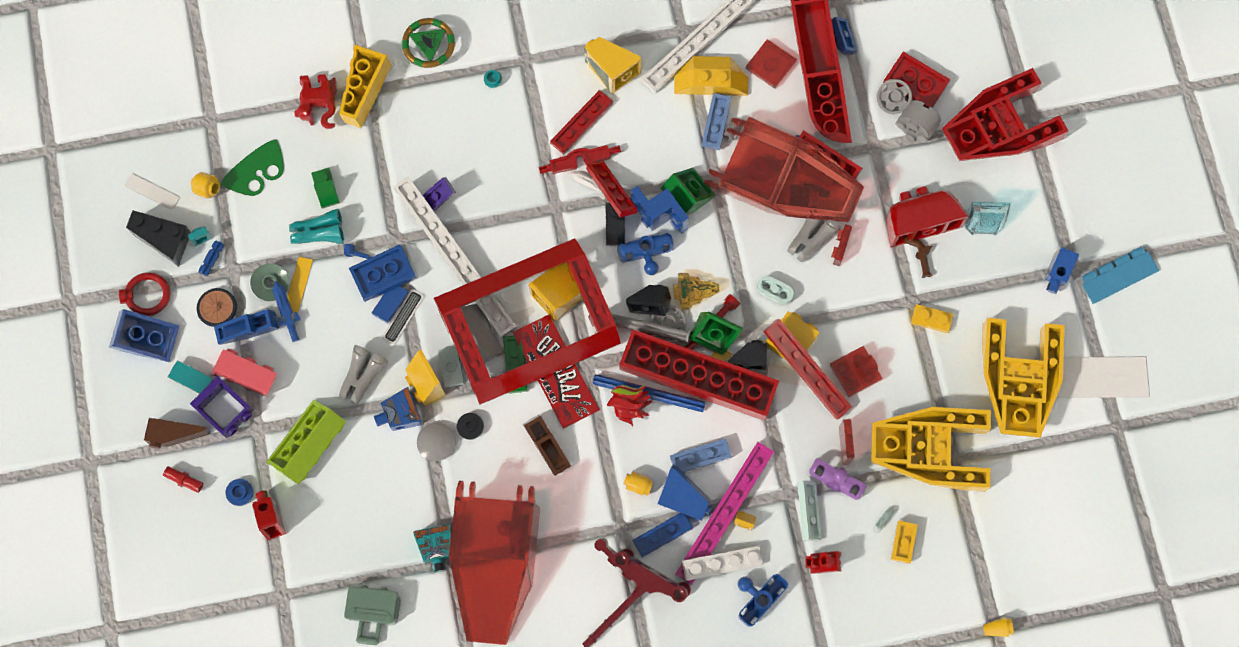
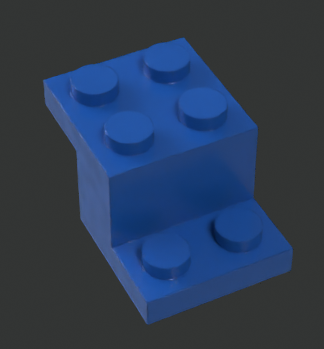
[630,186,689,234]

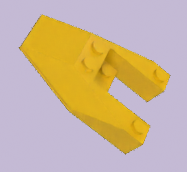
[982,318,1065,438]
[871,407,991,492]

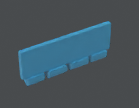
[1081,246,1159,304]

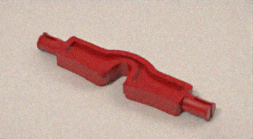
[539,145,621,174]

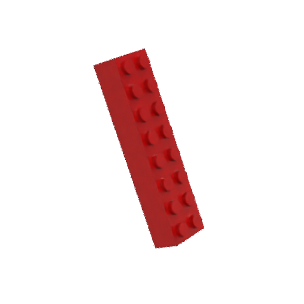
[619,329,779,421]

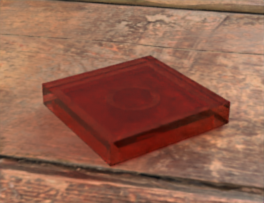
[745,39,797,89]
[839,419,855,465]

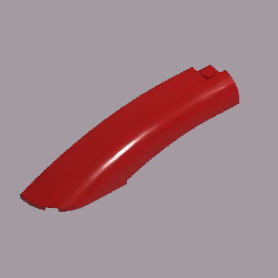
[790,0,852,143]

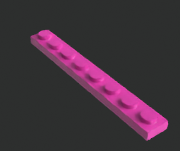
[675,441,774,585]

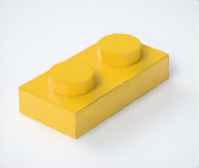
[911,304,953,333]
[890,520,918,564]

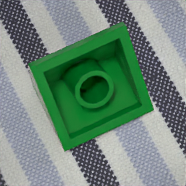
[690,311,743,355]

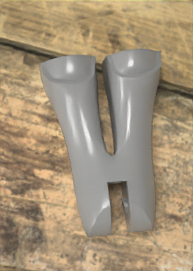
[787,205,841,263]
[339,345,388,405]

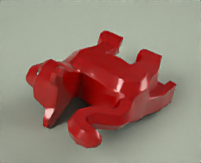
[294,74,337,129]

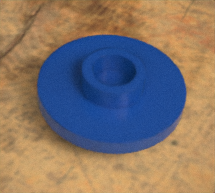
[225,479,253,506]

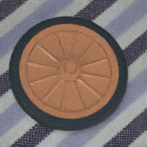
[196,288,237,327]

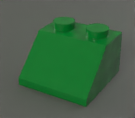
[660,167,716,215]

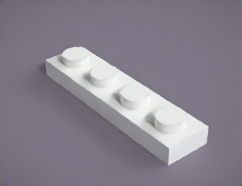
[682,546,763,581]

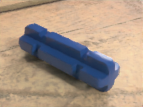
[198,241,224,276]

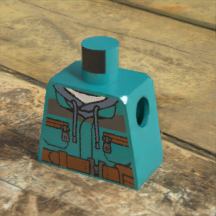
[413,524,453,573]

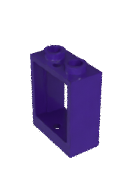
[190,376,254,438]

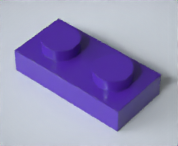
[422,177,457,211]

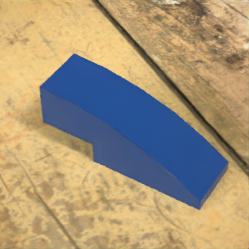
[214,309,279,345]

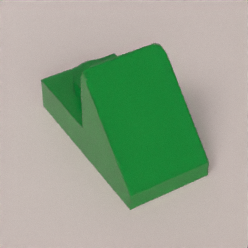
[311,167,340,209]

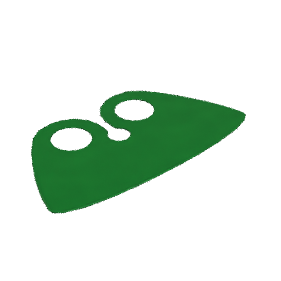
[221,139,284,196]

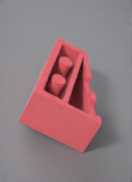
[211,348,277,396]

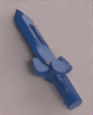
[272,281,301,342]

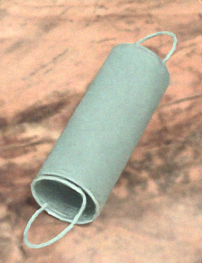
[873,505,896,533]

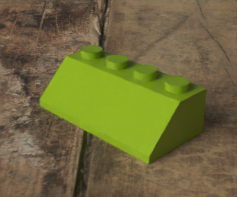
[266,400,346,485]

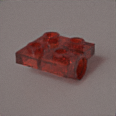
[830,346,883,398]

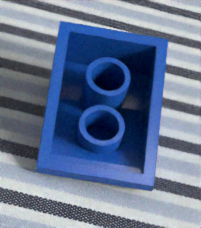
[109,309,180,362]

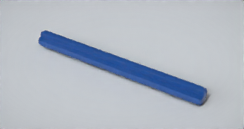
[593,374,706,412]

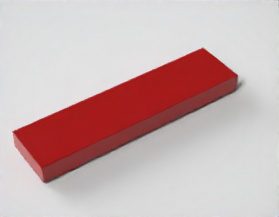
[550,89,613,155]
[586,161,638,217]

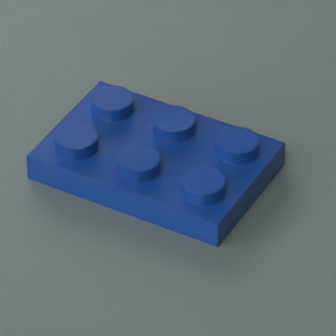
[349,244,416,302]

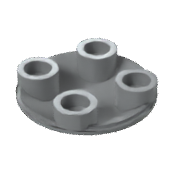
[417,423,456,461]

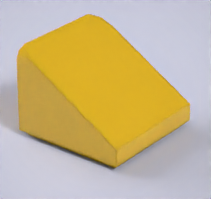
[734,511,756,531]

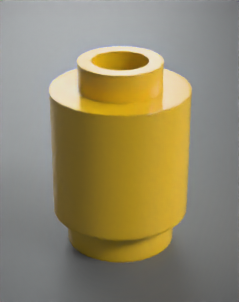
[623,471,653,496]

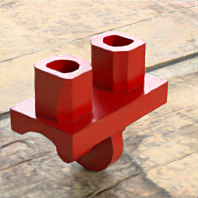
[806,551,841,574]

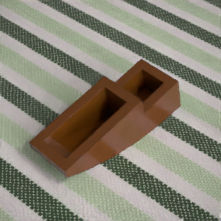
[522,414,571,476]

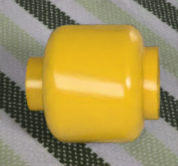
[191,172,220,199]

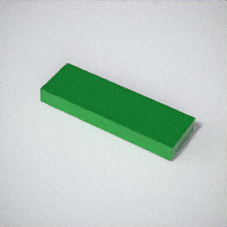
[503,336,528,394]

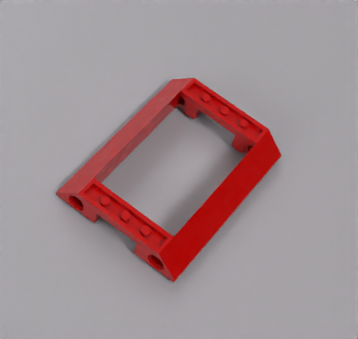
[433,238,621,405]

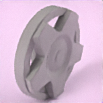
[877,79,912,114]
[650,305,686,340]

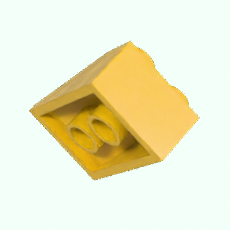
[405,350,445,407]

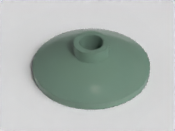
[250,263,289,301]

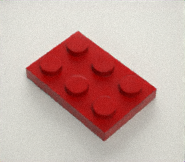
[883,51,951,109]

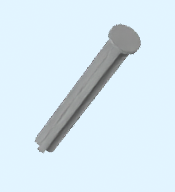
[611,313,692,344]

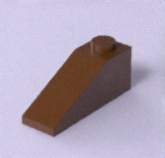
[144,418,210,449]

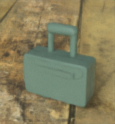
[344,585,401,645]

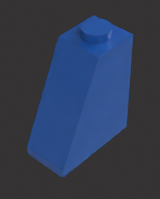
[658,464,712,521]

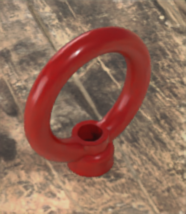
[119,272,171,316]

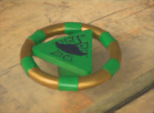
[402,18,455,68]

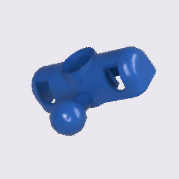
[617,233,674,275]
[737,574,788,627]

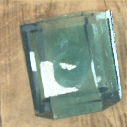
[965,202,1011,236]

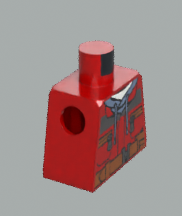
[252,490,286,541]

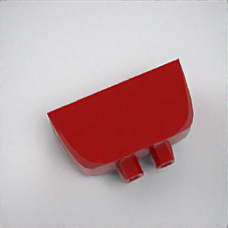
[886,186,969,248]

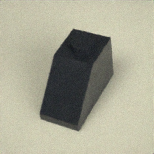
[605,203,625,246]
[626,285,672,316]
[727,340,767,370]

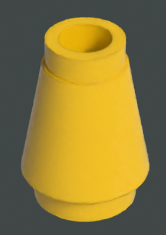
[983,617,1014,637]

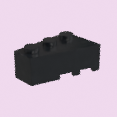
[126,210,191,267]

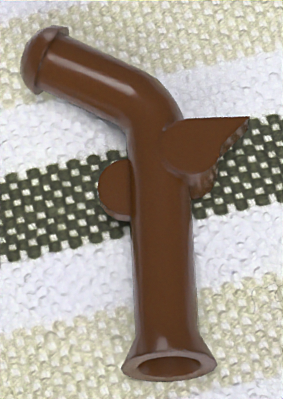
[904,236,933,278]

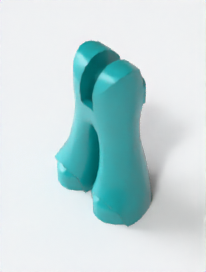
[289,208,344,244]

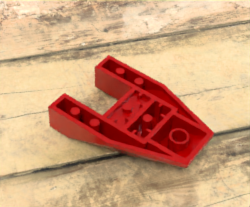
[942,68,1069,161]

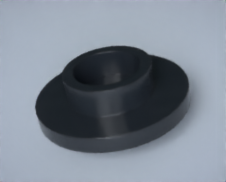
[457,413,484,440]

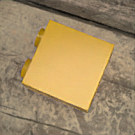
[765,311,820,362]

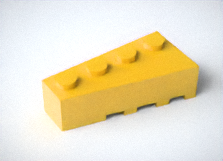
[339,44,392,129]

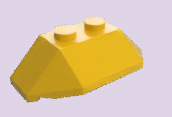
[674,56,748,96]

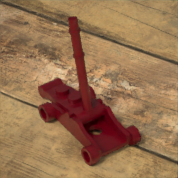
[582,538,691,647]

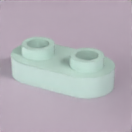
[757,276,794,305]

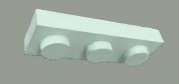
[797,480,822,541]

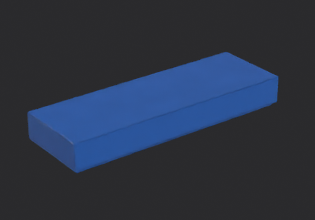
[632,513,693,558]

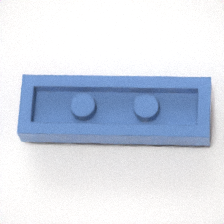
[701,93,731,150]
[670,438,732,473]

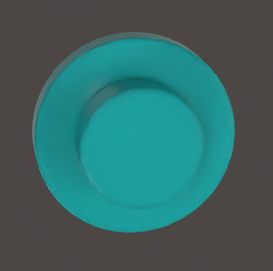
[484,70,502,88]

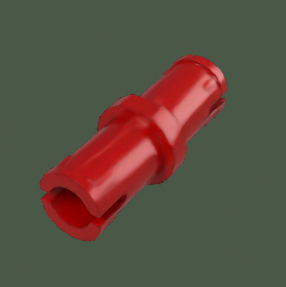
[163,466,204,493]

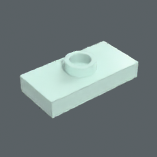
[438,347,464,388]

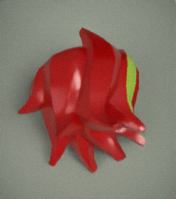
[607,385,652,427]

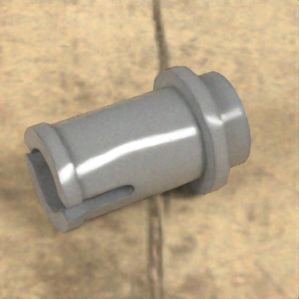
[723,118,745,142]

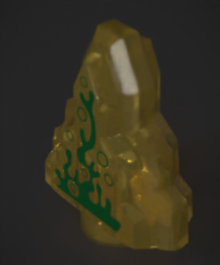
[673,273,720,310]

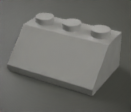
[461,304,504,364]

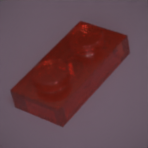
[831,224,852,266]

